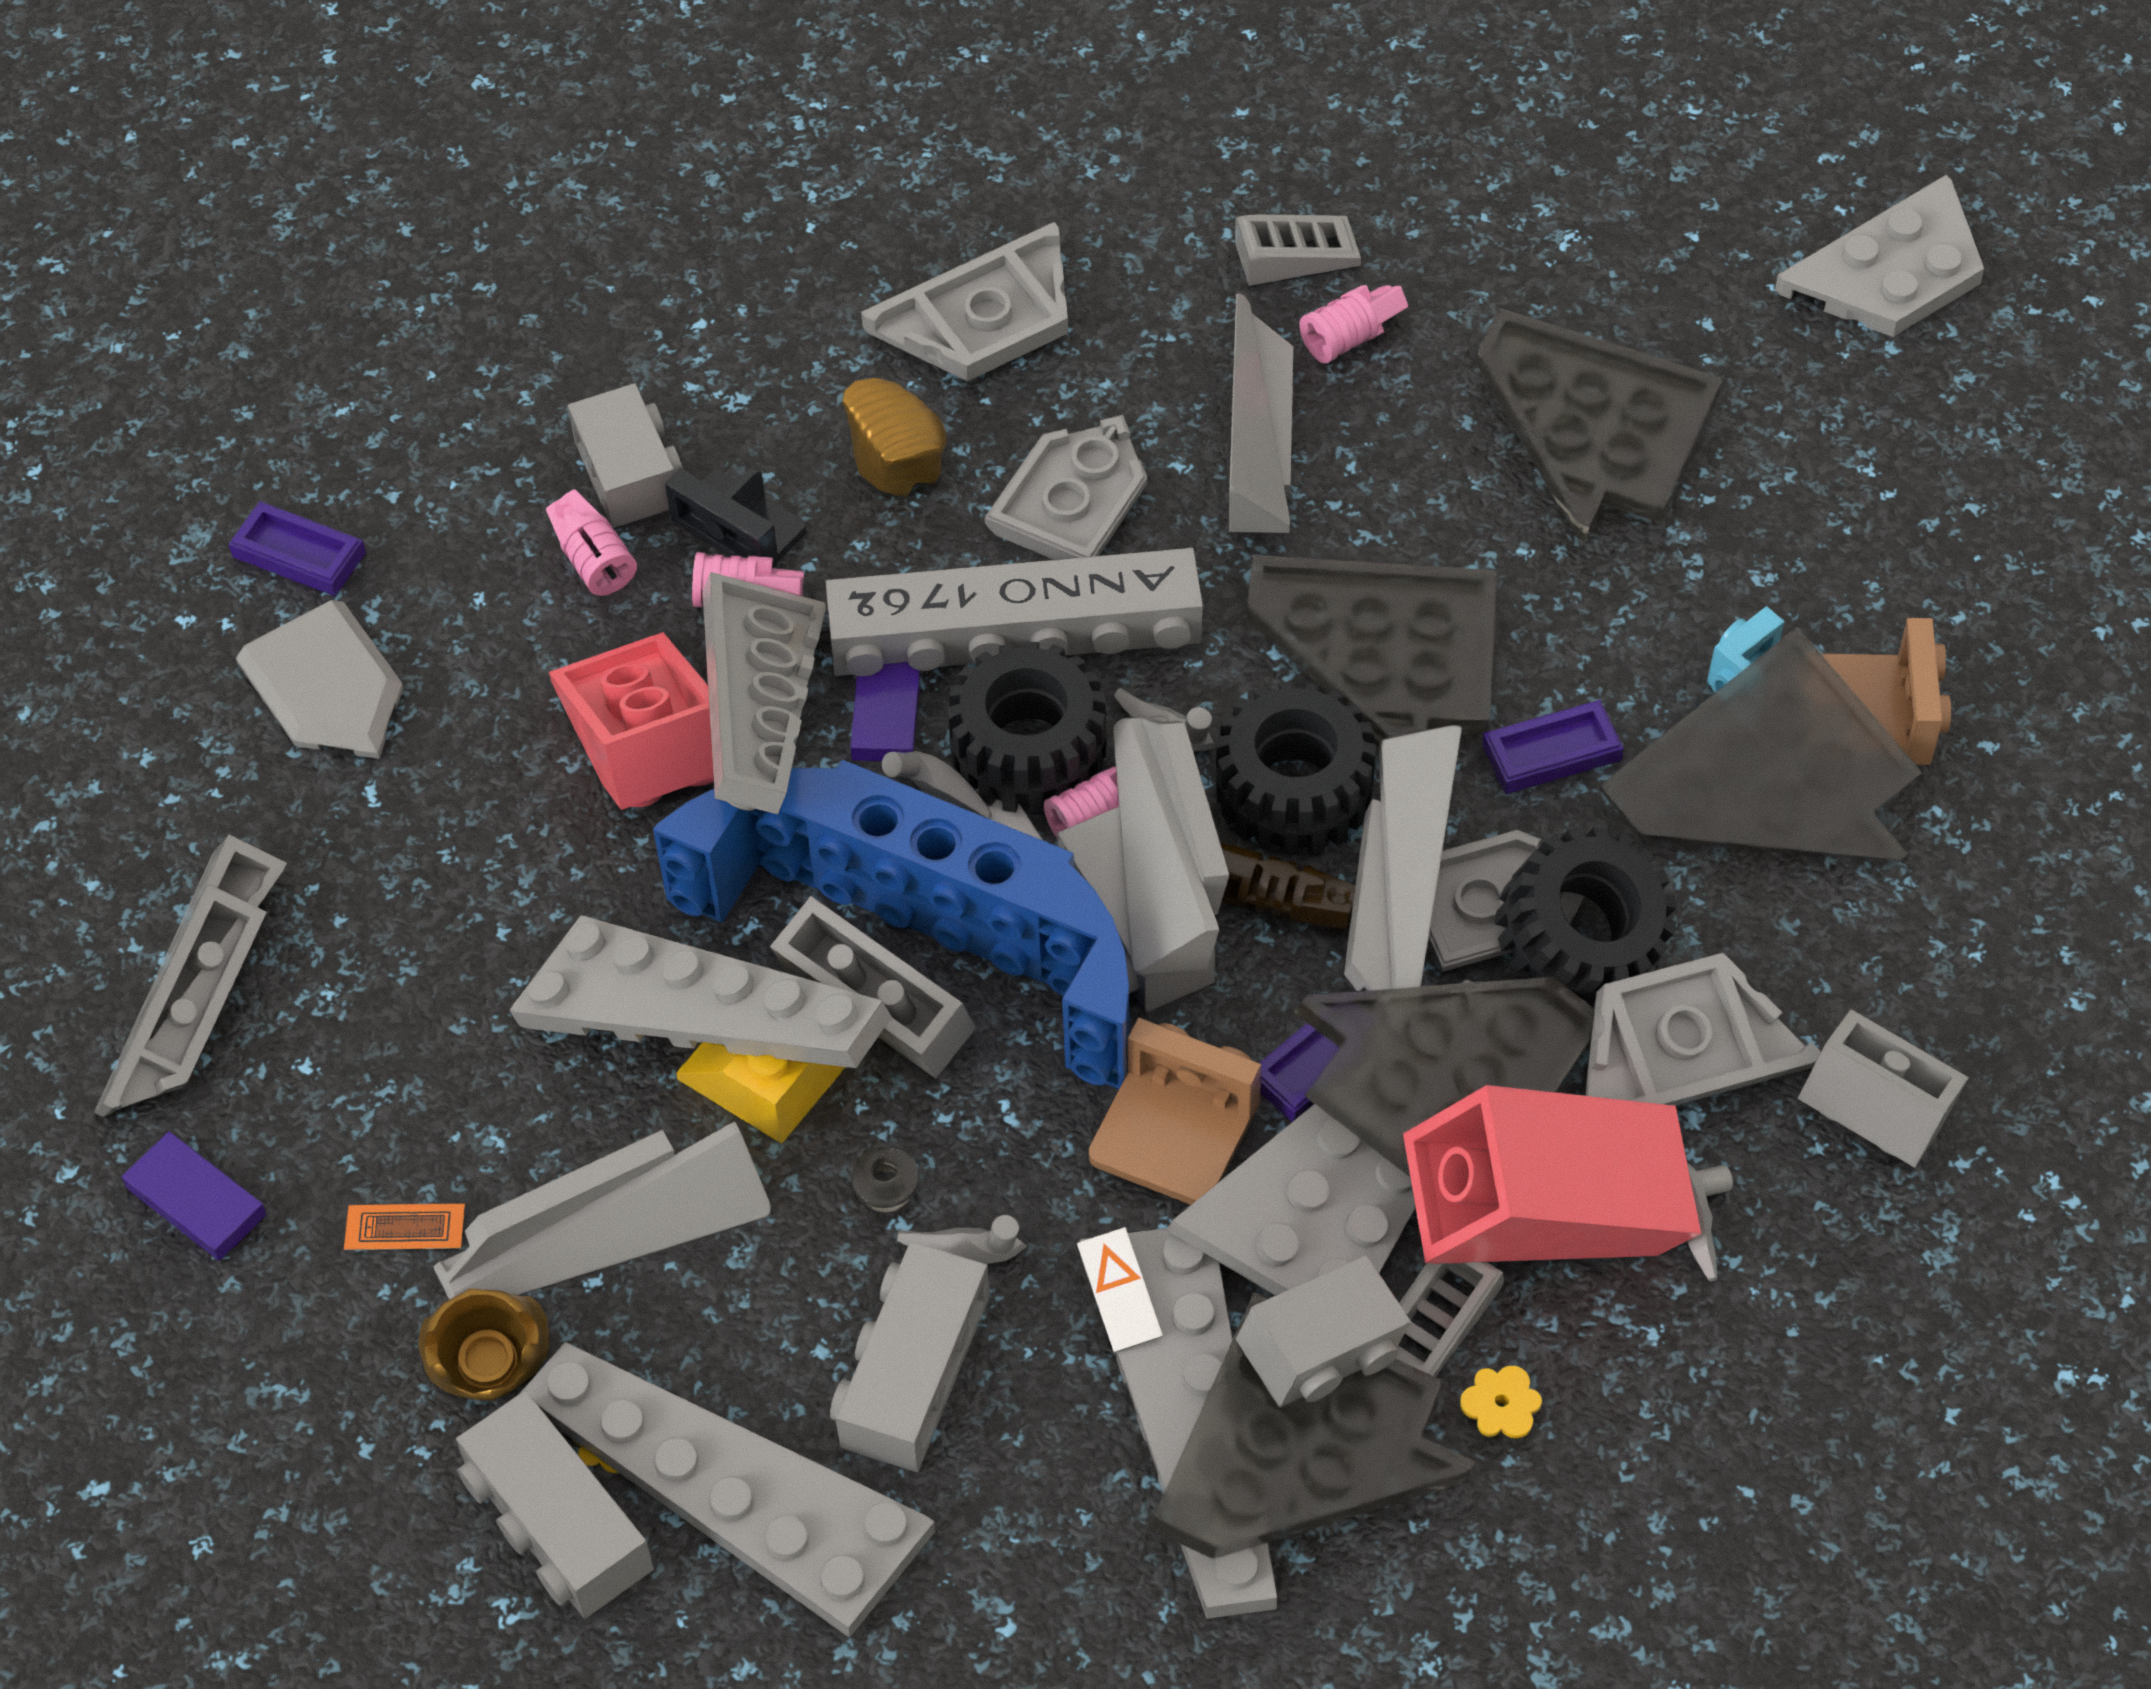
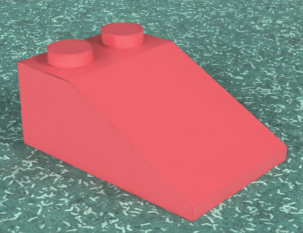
[549,632,714,810]

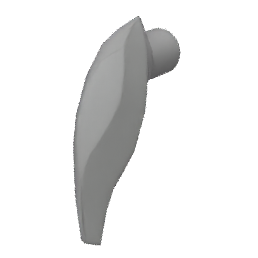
[1114,688,1216,751]
[882,751,992,819]
[1687,1163,1733,1282]
[897,1215,1027,1264]

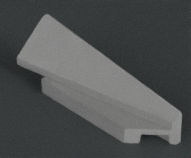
[1229,294,1294,533]
[1113,716,1229,975]
[1344,725,1462,1036]
[94,835,287,1117]
[434,1122,771,1300]

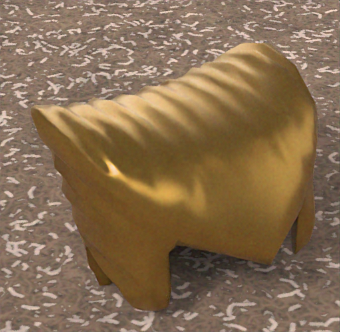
[842,378,947,497]
[418,1288,549,1401]

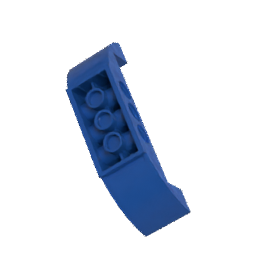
[653,760,1130,1089]

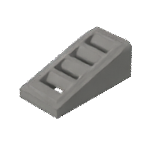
[1235,214,1361,286]
[1390,1262,1504,1388]

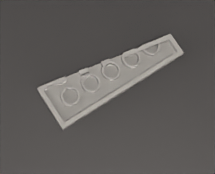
[702,572,826,814]
[510,915,892,1068]
[1080,1228,1277,1619]
[521,1342,935,1638]

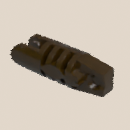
[1220,842,1356,929]

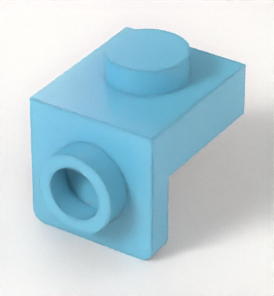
[1707,606,1785,718]

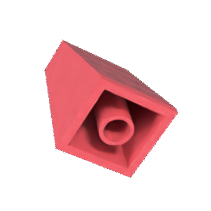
[1403,1085,1701,1264]

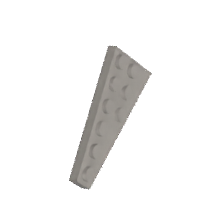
[1166,980,1523,1296]

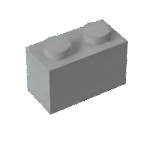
[568,383,683,528]
[1797,1009,1969,1168]
[1236,1255,1411,1407]

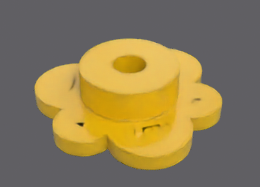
[1460,1366,1542,1438]

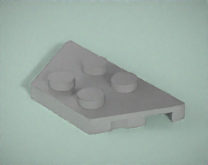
[1775,175,1984,337]
[861,222,1068,381]
[1585,953,1821,1106]

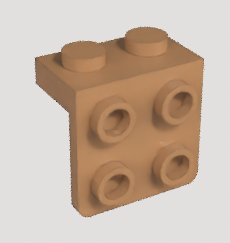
[1797,618,1951,765]
[1089,1017,1261,1205]

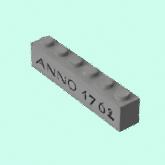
[826,548,1203,676]

